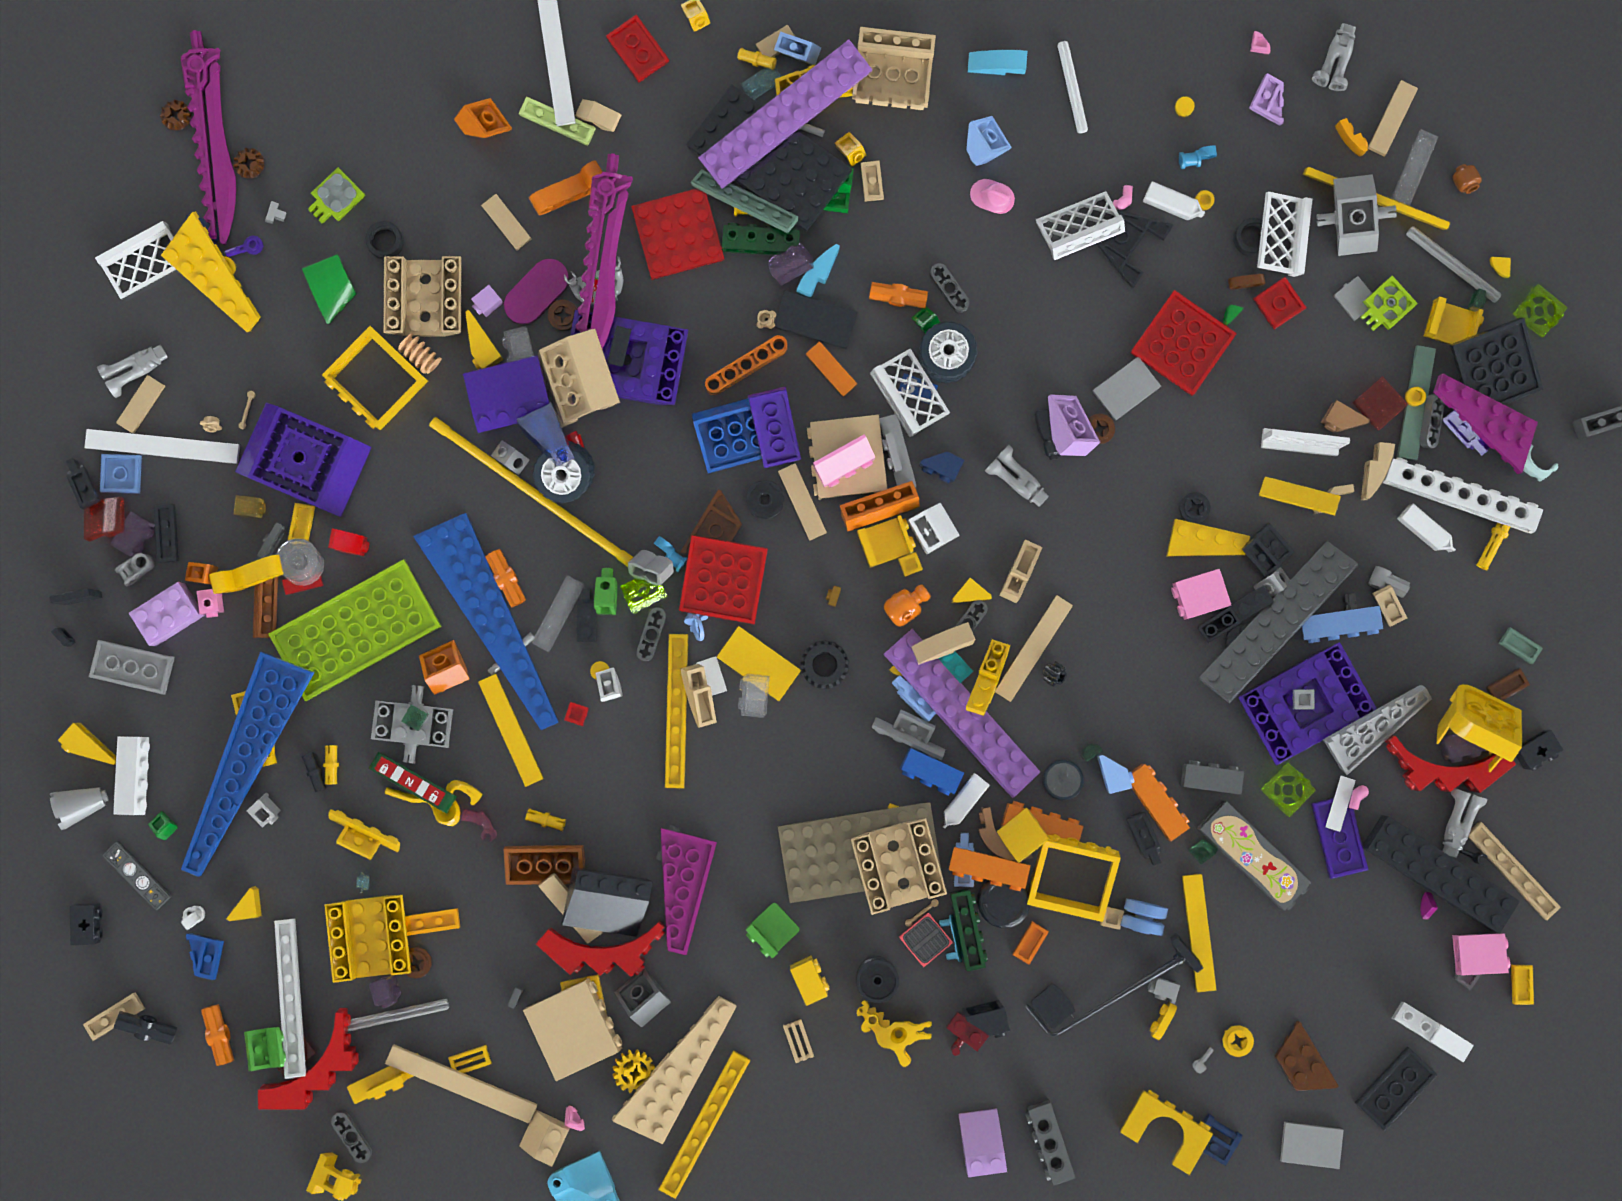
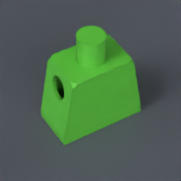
[594,568,617,615]

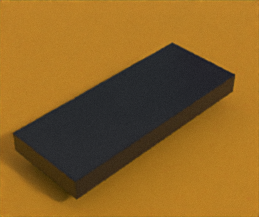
[608,325,632,367]

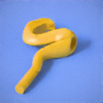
[385,780,483,827]

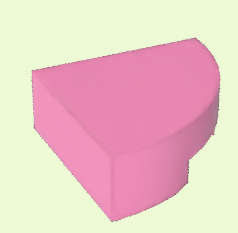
[1250,31,1270,54]
[564,1106,585,1131]

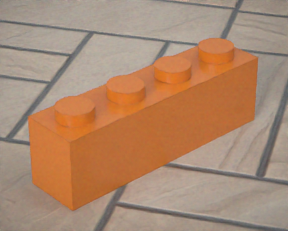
[840,481,920,531]
[1131,764,1190,841]
[1001,801,1084,841]
[949,847,1031,891]

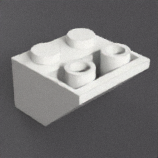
[908,503,960,555]

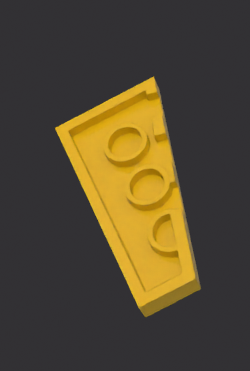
[1166,519,1250,557]

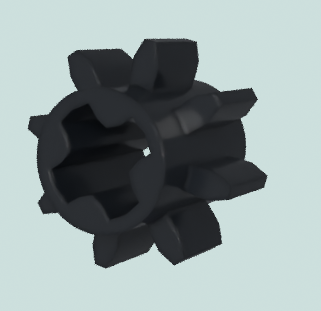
[1043,661,1067,687]

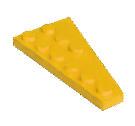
[161,211,261,332]

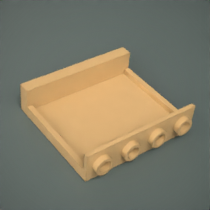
[807,415,887,500]
[523,978,622,1081]

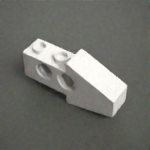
[1392,1002,1474,1062]

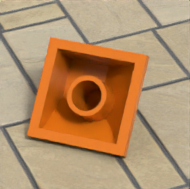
[454,98,512,138]

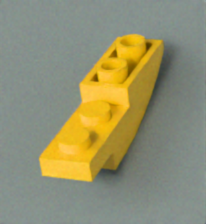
[966,639,1010,716]

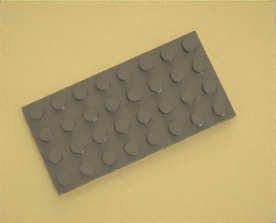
[778,802,942,903]

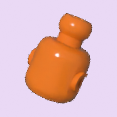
[884,584,931,627]

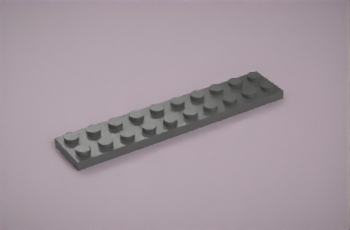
[1199,541,1358,704]

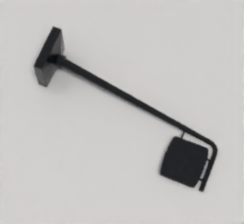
[1025,933,1203,1036]

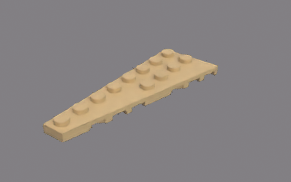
[612,996,737,1144]

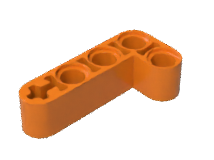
[529,160,603,215]

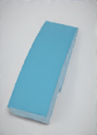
[968,50,1027,75]
[797,244,840,298]

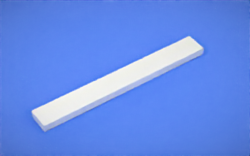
[538,0,576,126]
[84,429,240,464]
[274,919,306,1079]

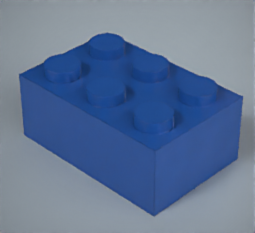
[900,748,964,796]

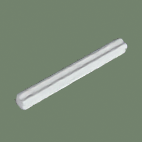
[1058,41,1088,133]

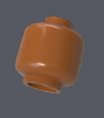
[1452,164,1482,194]

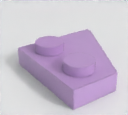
[1249,73,1284,126]

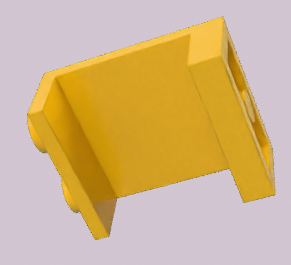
[1423,297,1484,344]
[857,515,916,568]

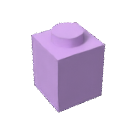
[471,285,503,317]

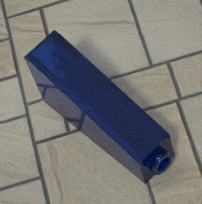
[516,403,575,467]

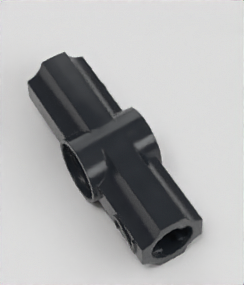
[113,1011,177,1045]

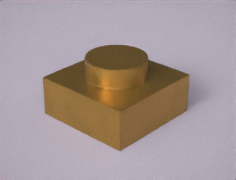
[826,586,841,607]

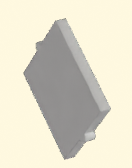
[1333,276,1372,321]

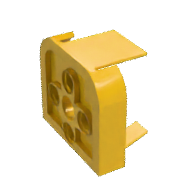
[1437,684,1522,772]

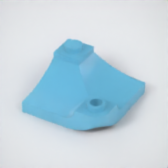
[548,1151,620,1201]

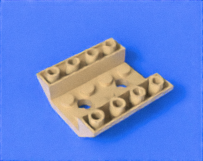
[384,256,461,337]
[538,329,620,427]
[851,818,947,915]

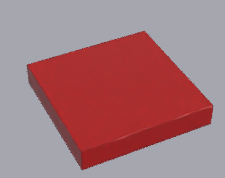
[1253,277,1307,330]

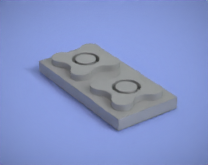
[89,640,175,695]

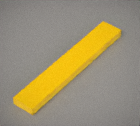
[478,674,544,787]
[1182,874,1216,992]

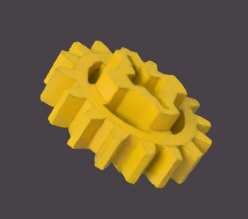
[612,1049,655,1093]

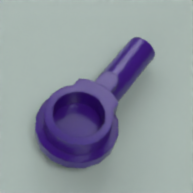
[225,236,263,257]

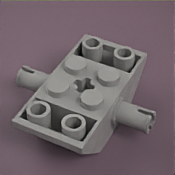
[1316,174,1396,256]
[371,685,453,763]

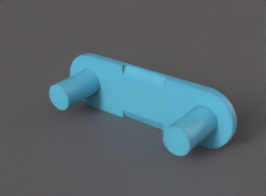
[939,914,962,962]

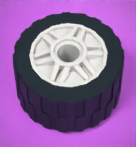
[918,321,978,383]
[533,441,595,503]

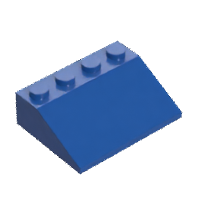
[691,399,762,473]

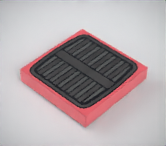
[899,912,953,967]

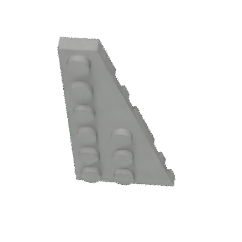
[1323,685,1432,775]

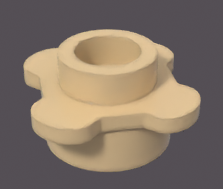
[757,310,776,329]
[200,416,222,432]

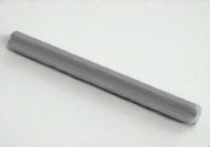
[1406,226,1501,303]
[348,999,449,1031]

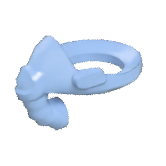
[684,613,708,641]

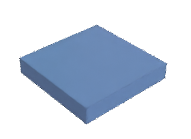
[100,454,142,494]

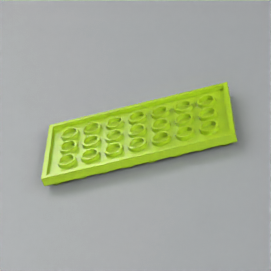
[269,559,442,701]

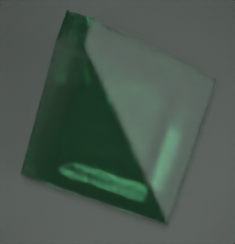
[1188,839,1218,865]

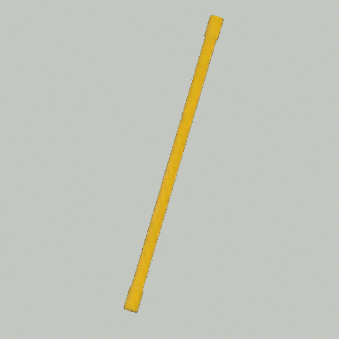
[429,417,633,567]

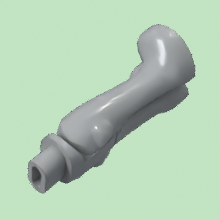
[1312,23,1356,91]
[97,345,168,398]
[985,444,1049,507]
[1442,788,1488,858]

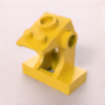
[306,1152,362,1200]

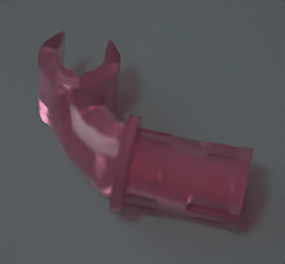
[461,809,496,842]

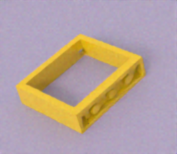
[322,326,428,430]
[1027,834,1121,922]

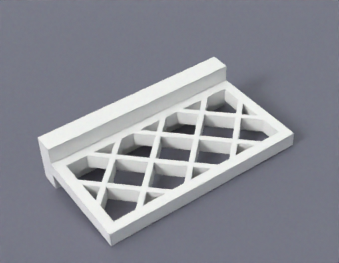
[1036,191,1125,260]
[1257,192,1312,277]
[95,221,176,299]
[870,349,950,437]
[1261,428,1350,456]

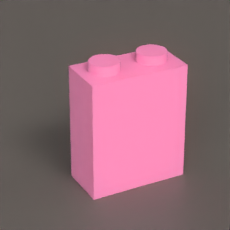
[1171,569,1231,620]
[1452,933,1510,975]

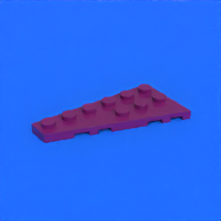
[1433,374,1538,474]
[660,827,717,955]

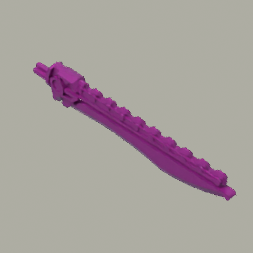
[180,30,236,245]
[576,153,633,349]

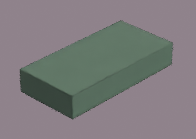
[1498,627,1543,664]

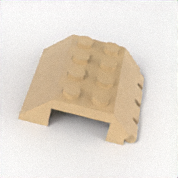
[852,27,936,110]

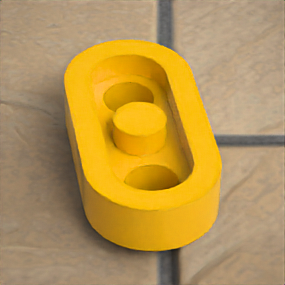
[1150,1002,1177,1040]

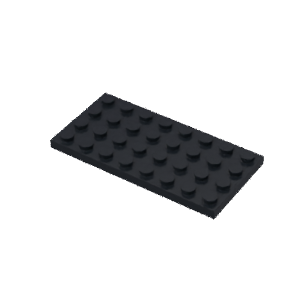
[686,84,852,231]

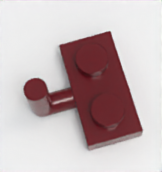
[946,1011,989,1056]

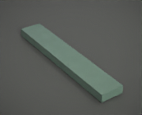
[691,169,798,233]
[1397,345,1436,461]

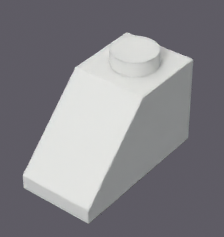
[596,667,623,702]

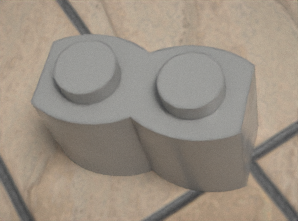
[628,550,674,586]

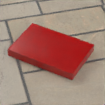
[606,14,669,83]

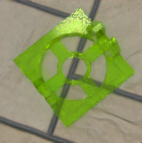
[1512,284,1568,337]
[620,578,668,614]
[1261,763,1316,817]

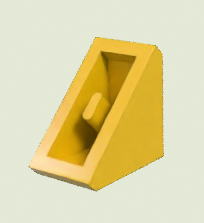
[952,578,992,603]
[226,886,262,921]

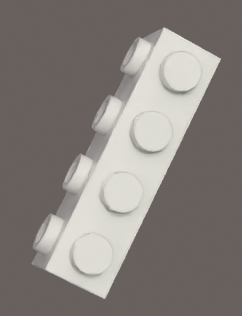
[113,737,150,815]

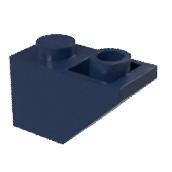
[919,451,964,483]

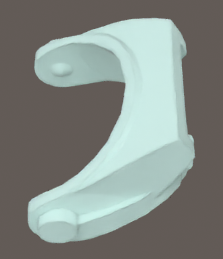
[1523,444,1558,482]

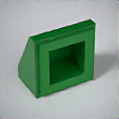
[1223,305,1244,326]
[911,306,940,334]
[148,811,178,840]

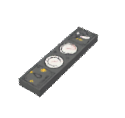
[102,841,172,910]

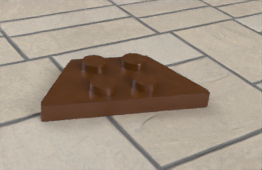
[680,489,742,554]
[1275,1021,1339,1091]

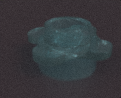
[356,872,369,893]

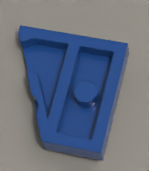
[186,933,224,980]

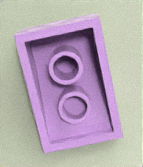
[1048,395,1100,456]
[959,1108,1007,1177]

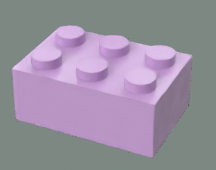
[129,582,205,646]

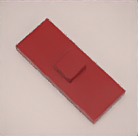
[282,571,324,595]

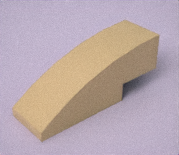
[1361,442,1395,500]
[999,540,1043,603]
[911,622,976,665]
[681,664,717,728]

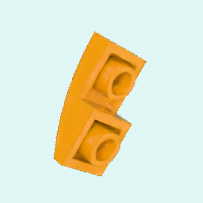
[1335,118,1368,157]

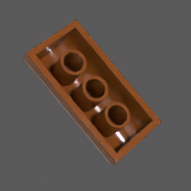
[504,845,585,885]

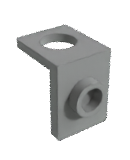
[491,440,529,475]
[1253,567,1290,597]

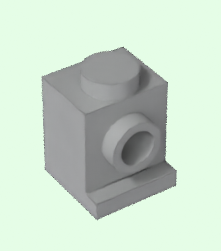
[246,792,281,828]
[1148,977,1180,1004]

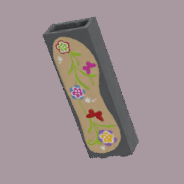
[1197,801,1311,911]

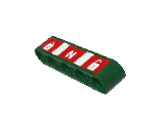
[368,752,457,813]

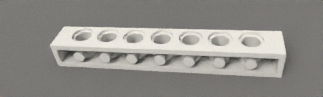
[1382,458,1543,534]

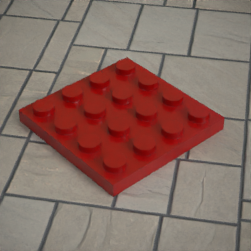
[631,188,725,280]
[1130,290,1237,396]
[679,535,768,624]

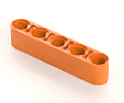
[705,335,787,395]

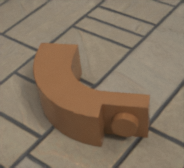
[977,807,1033,861]

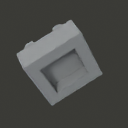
[265,201,286,224]
[1293,690,1314,709]

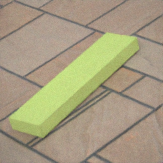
[519,96,596,146]

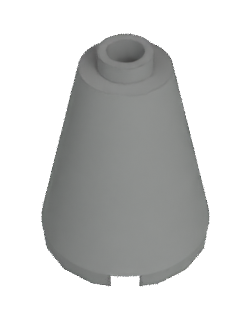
[49,787,109,830]

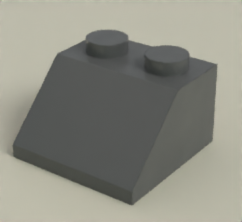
[614,968,671,1027]

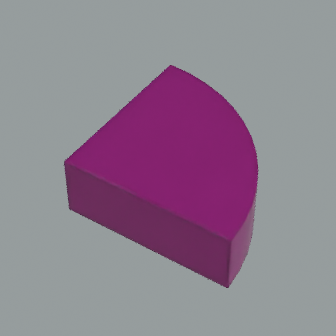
[1420,892,1438,920]

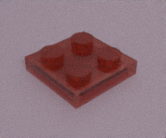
[1352,376,1408,430]

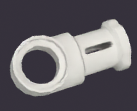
[181,906,205,930]

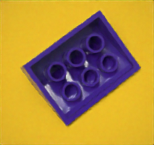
[463,355,553,433]

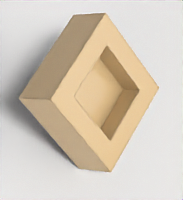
[1100,907,1124,930]

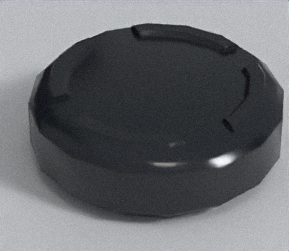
[977,880,1031,928]

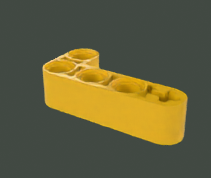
[209,555,284,594]

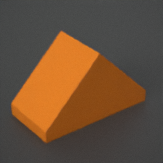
[185,562,218,585]

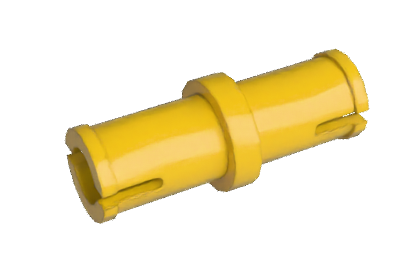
[737,48,777,70]
[323,745,339,785]
[525,808,566,831]

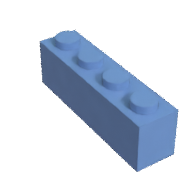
[1302,606,1383,643]

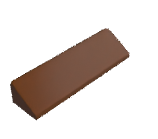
[253,577,278,638]

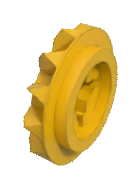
[1222,1025,1254,1057]

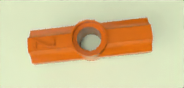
[869,282,928,309]
[485,549,526,607]
[201,1004,234,1066]

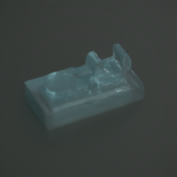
[741,68,781,100]

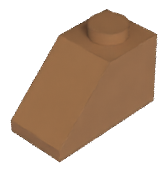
[1320,400,1370,432]

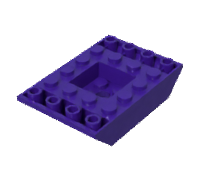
[570,310,688,405]
[235,402,372,517]
[1238,642,1377,766]

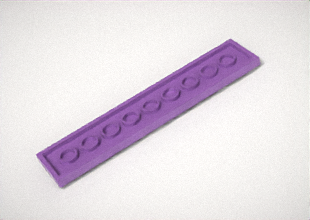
[698,40,872,189]
[884,629,1040,798]

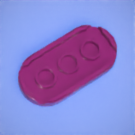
[504,259,569,324]

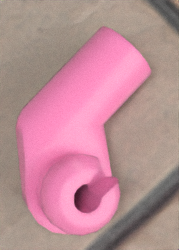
[1113,185,1133,211]
[1349,785,1369,810]

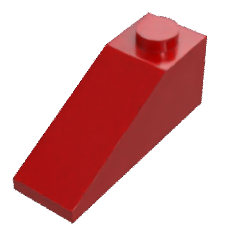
[328,528,369,556]

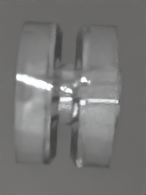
[276,538,324,586]

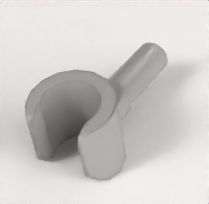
[1193,1047,1214,1074]

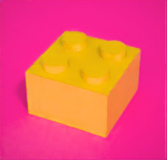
[790,956,830,1006]

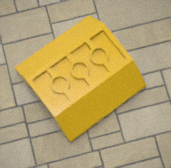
[324,895,411,983]

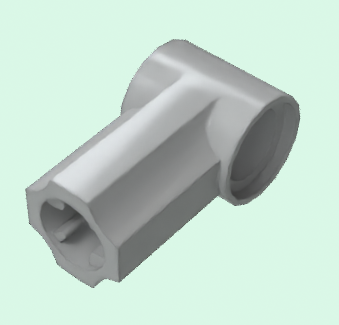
[1368,566,1410,598]

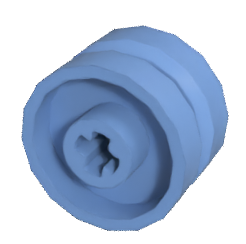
[1120,898,1168,936]

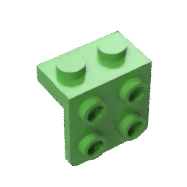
[746,903,799,959]
[244,1027,286,1071]

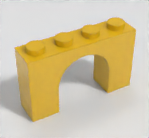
[1120,1090,1213,1175]

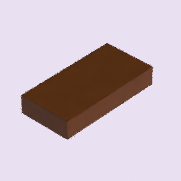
[1485,668,1530,701]

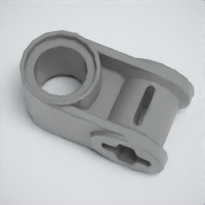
[115,553,155,586]

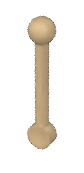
[239,391,256,429]
[905,899,939,927]

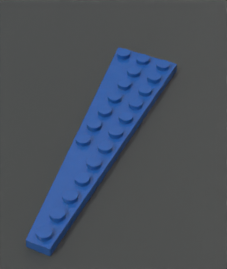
[413,513,559,730]
[181,652,315,877]

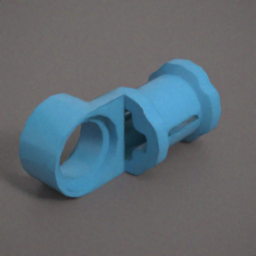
[1179,146,1217,169]
[654,536,688,572]

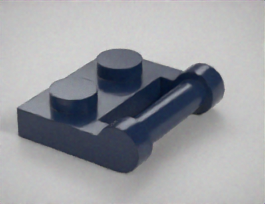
[1203,1114,1243,1166]

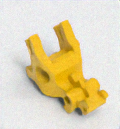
[857,1001,932,1067]

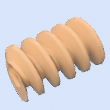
[398,333,441,374]

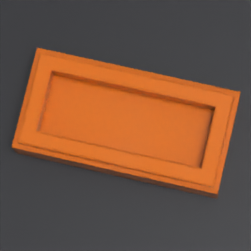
[1012,921,1049,965]

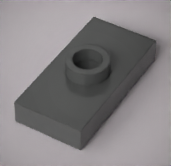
[257,522,287,558]

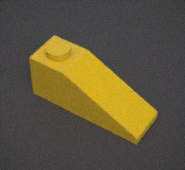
[466,310,504,369]
[58,723,116,765]

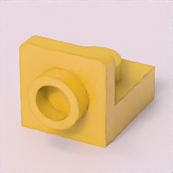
[681,0,710,32]
[835,132,866,166]

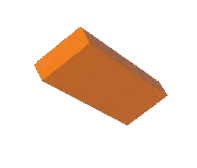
[805,341,857,397]

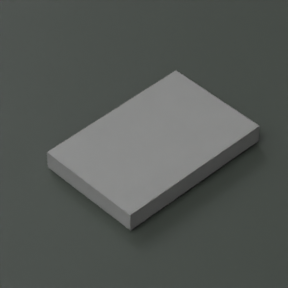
[1092,357,1161,421]
[1280,1121,1344,1169]

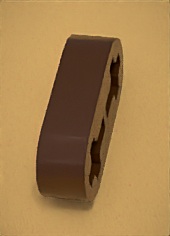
[1228,274,1265,290]

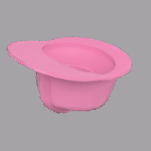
[970,179,1015,214]

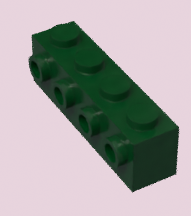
[722,223,800,257]
[949,889,988,971]

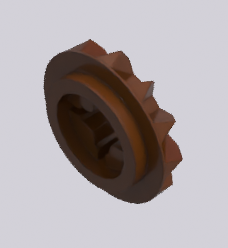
[160,99,191,130]
[233,148,264,178]
[548,300,577,330]
[1088,414,1115,444]
[405,947,432,978]

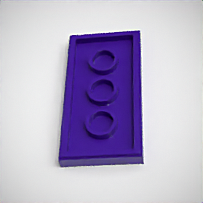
[748,387,801,468]
[1311,797,1368,879]

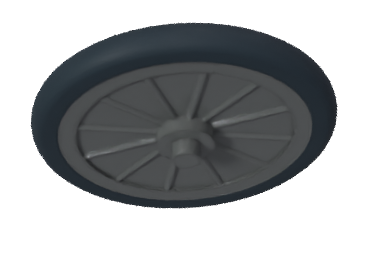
[1043,760,1084,801]

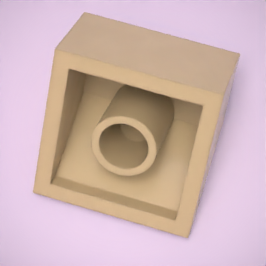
[519,1110,570,1166]

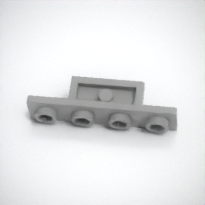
[879,414,917,488]
[872,710,946,760]

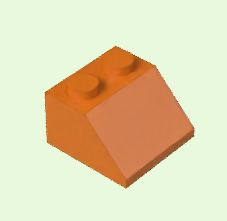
[419,640,469,695]

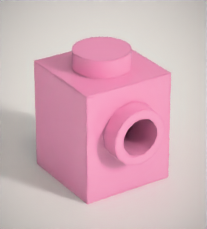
[197,589,224,618]

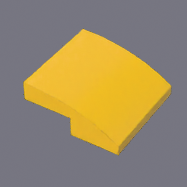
[997,808,1050,863]

